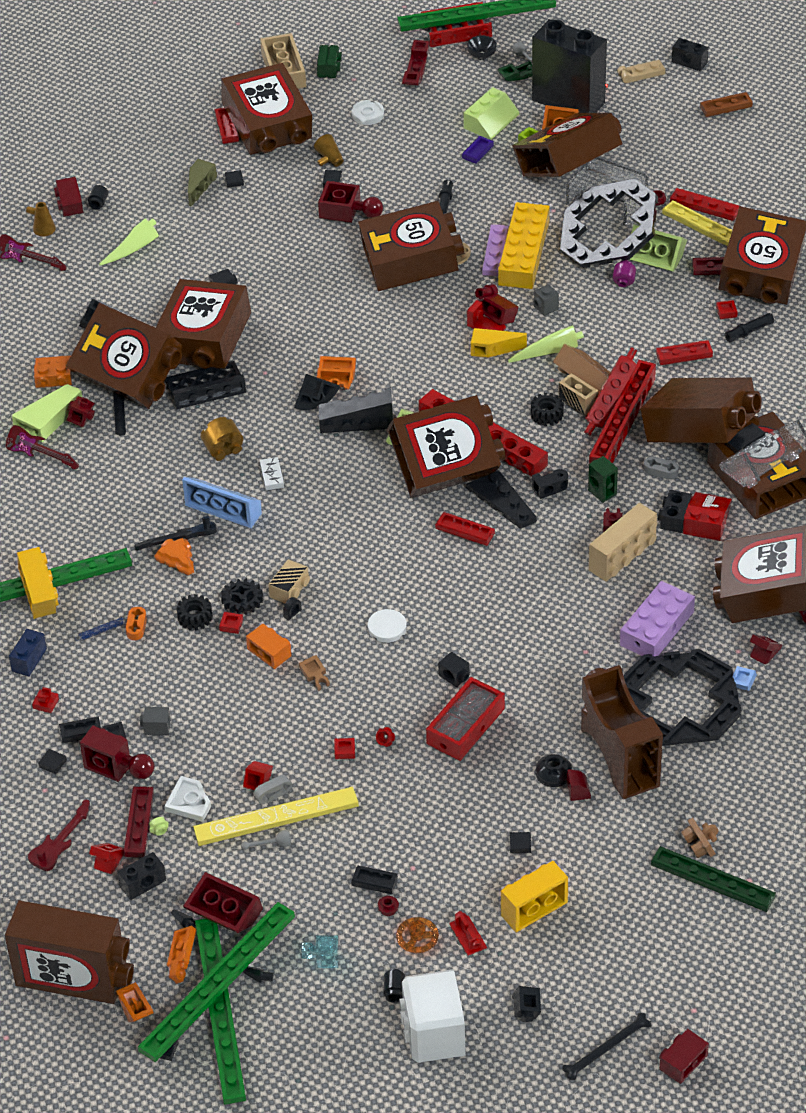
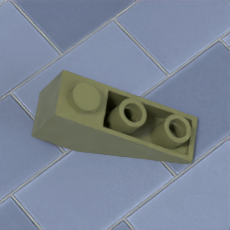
[188,159,217,206]

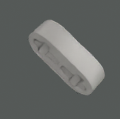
[644,456,679,479]
[254,775,292,804]

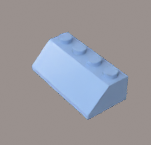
[182,477,262,528]

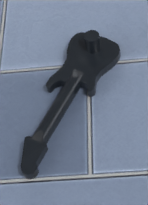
[134,516,217,551]

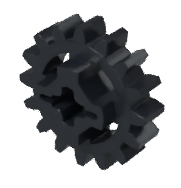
[221,578,263,615]

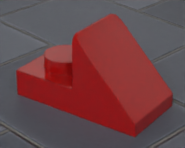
[89,843,124,874]

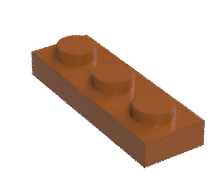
[700,92,753,117]

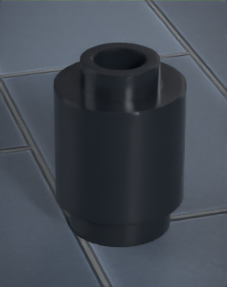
[88,185,109,210]
[383,969,405,1003]

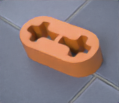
[126,607,147,641]

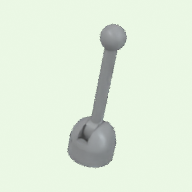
[513,42,532,63]
[241,829,292,850]

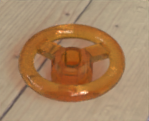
[396,917,439,953]

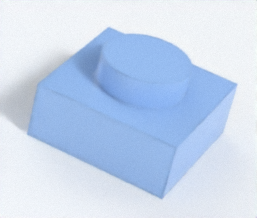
[733,666,757,691]

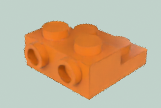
[34,355,72,388]

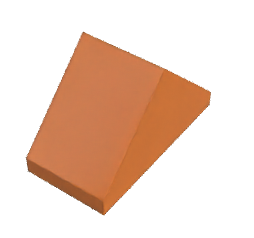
[116,982,154,1022]

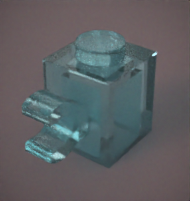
[301,935,339,968]

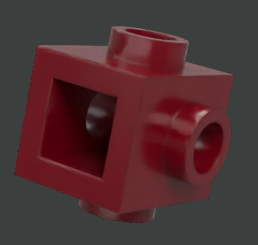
[67,396,95,427]

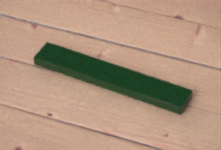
[651,846,776,912]

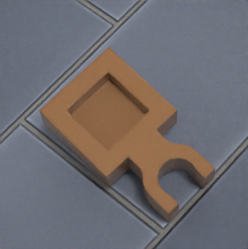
[299,655,330,691]

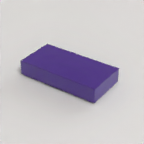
[462,136,494,164]

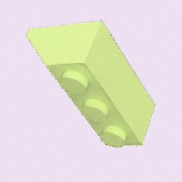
[464,87,519,140]
[630,225,687,272]

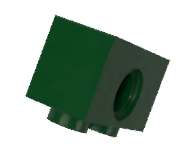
[588,456,618,503]

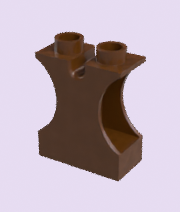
[581,665,663,800]

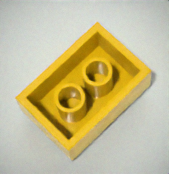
[17,547,59,619]
[501,861,568,932]

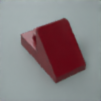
[750,634,783,665]

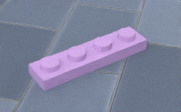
[482,224,508,276]

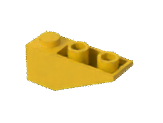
[471,328,527,358]

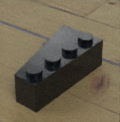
[318,387,393,433]

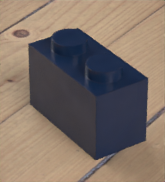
[9,629,47,677]

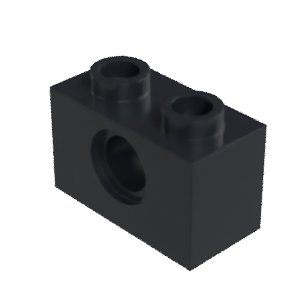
[672,38,709,71]
[117,852,166,901]

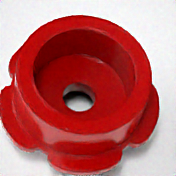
[376,727,395,747]

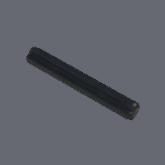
[113,392,126,436]

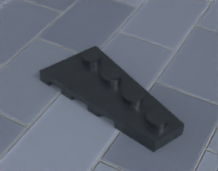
[466,471,537,529]

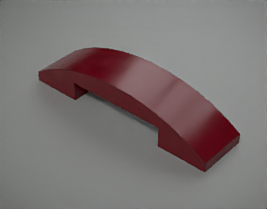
[402,40,430,86]

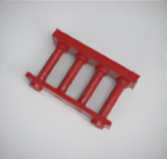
[421,2,492,47]

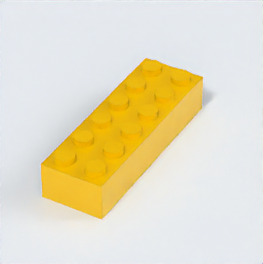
[498,202,550,289]

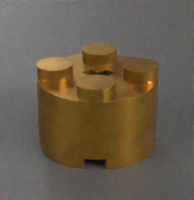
[201,417,243,461]

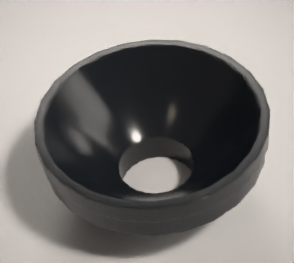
[467,35,497,60]
[535,754,572,787]

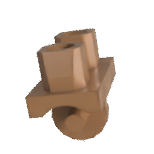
[681,817,719,858]

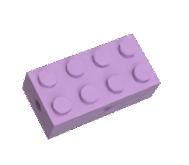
[620,581,695,656]

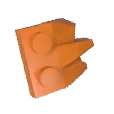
[317,356,356,396]

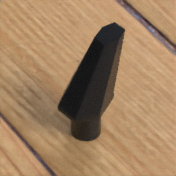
[171,910,196,928]
[243,966,274,983]

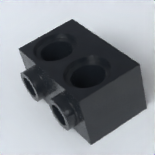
[658,490,692,533]

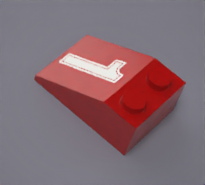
[683,492,732,541]

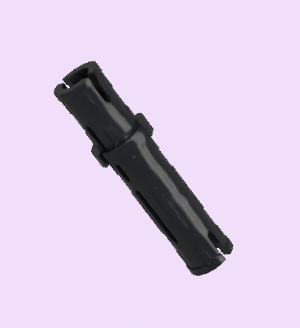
[439,180,453,214]
[725,313,774,343]

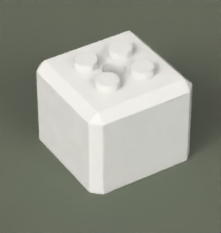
[399,969,466,1063]

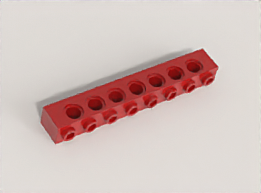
[589,360,656,464]
[418,389,548,477]

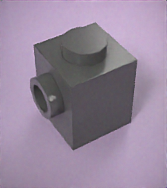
[533,284,559,316]
[140,707,171,736]

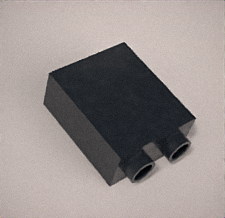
[532,19,607,113]

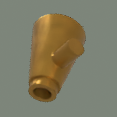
[314,134,344,167]
[26,202,56,237]

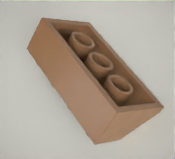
[553,344,620,397]

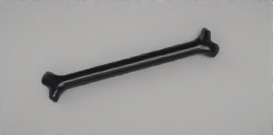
[563,1013,651,1080]

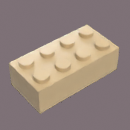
[260,33,306,89]
[589,503,657,582]

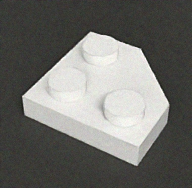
[164,776,211,822]

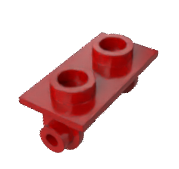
[449,911,487,956]

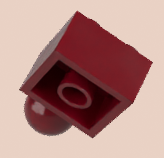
[318,181,383,223]
[80,726,155,782]

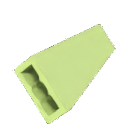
[12,384,82,442]

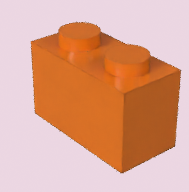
[246,623,291,669]

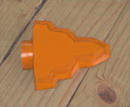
[154,538,194,575]

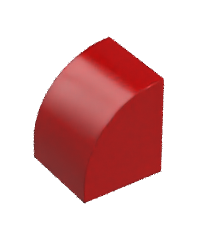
[243,761,273,790]

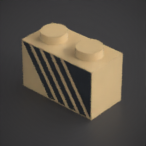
[559,373,598,416]
[268,559,310,603]

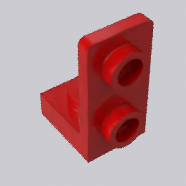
[467,300,506,331]

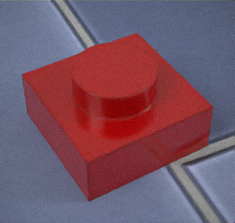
[716,300,738,319]
[219,612,244,634]
[334,738,355,759]

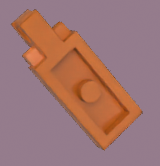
[167,926,196,984]

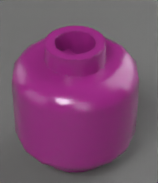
[612,260,636,287]

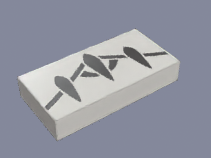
[260,457,284,490]

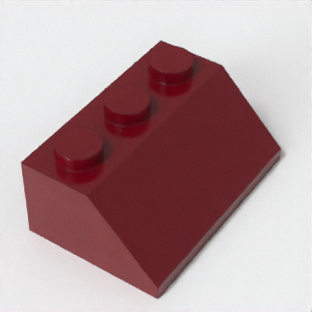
[183,872,263,933]

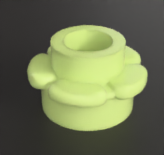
[149,817,169,836]

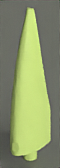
[99,218,159,266]
[508,325,584,363]

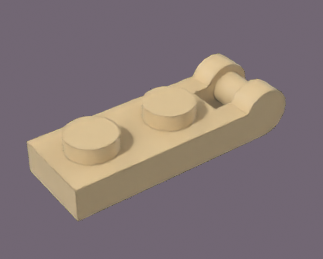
[617,60,665,83]

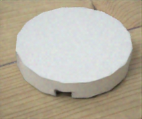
[351,100,384,125]
[368,609,407,643]

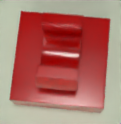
[32,687,59,713]

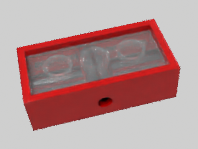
[426,677,505,761]

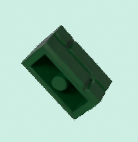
[317,45,342,78]

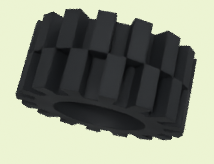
[531,393,564,426]
[176,594,213,631]

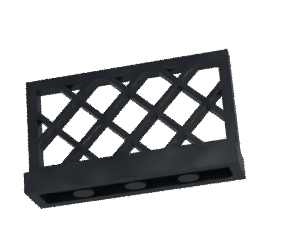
[165,361,246,409]

